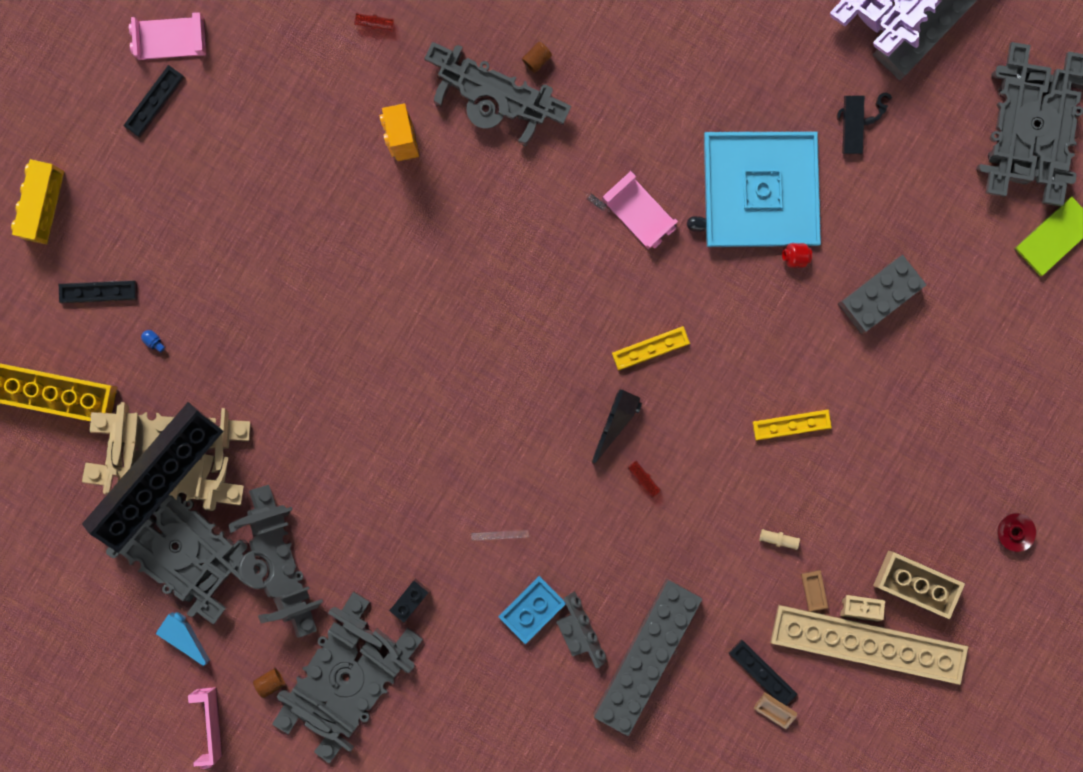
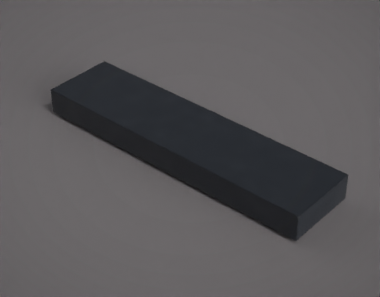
[123,65,185,138]
[58,280,137,304]
[728,639,797,706]

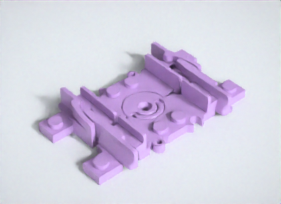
[830,0,942,57]

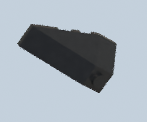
[591,389,642,463]

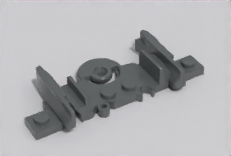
[424,42,571,146]
[229,485,323,638]

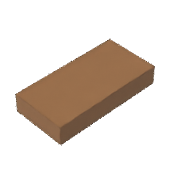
[801,570,828,612]
[754,692,797,729]

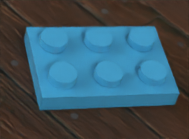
[498,576,566,644]

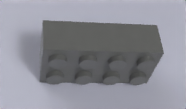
[838,255,926,334]

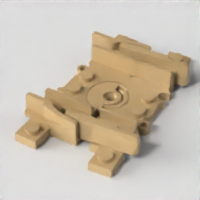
[82,402,250,511]

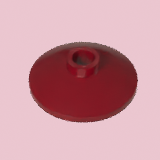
[997,513,1036,552]

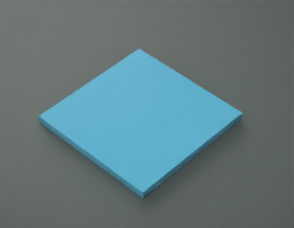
[704,132,821,247]

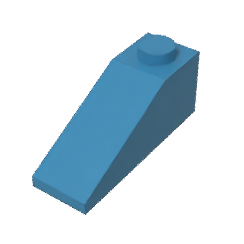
[156,612,210,666]

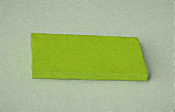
[1014,197,1083,276]

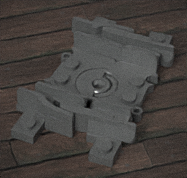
[106,493,259,624]
[272,592,423,763]

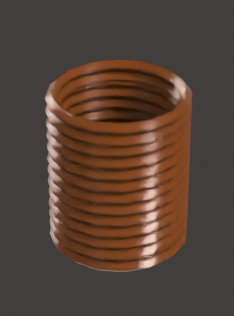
[522,41,552,73]
[253,668,285,698]

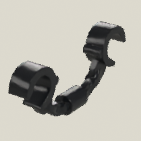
[836,92,892,126]

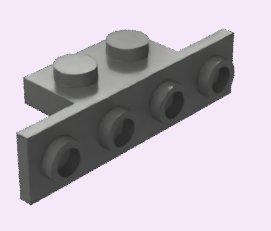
[556,591,607,669]

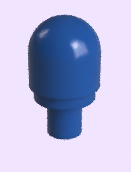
[141,330,166,353]

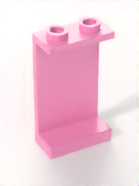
[129,12,206,60]
[602,171,678,250]
[188,687,222,769]

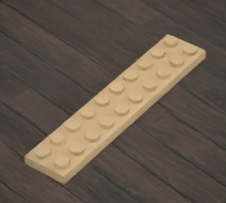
[770,605,968,684]

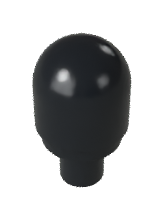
[687,216,706,232]

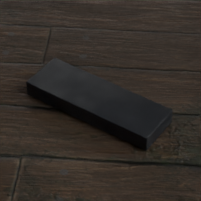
[842,96,865,154]

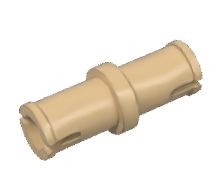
[759,529,800,550]

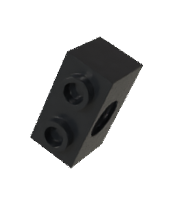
[389,578,430,623]

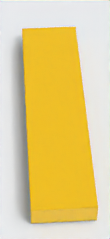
[612,326,690,371]
[752,409,832,441]

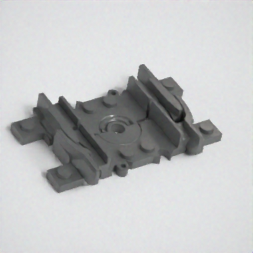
[976,42,1083,206]

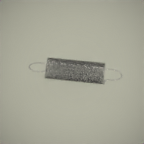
[584,193,610,212]

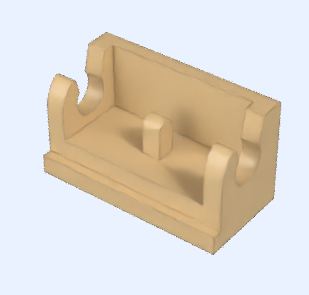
[840,595,885,622]

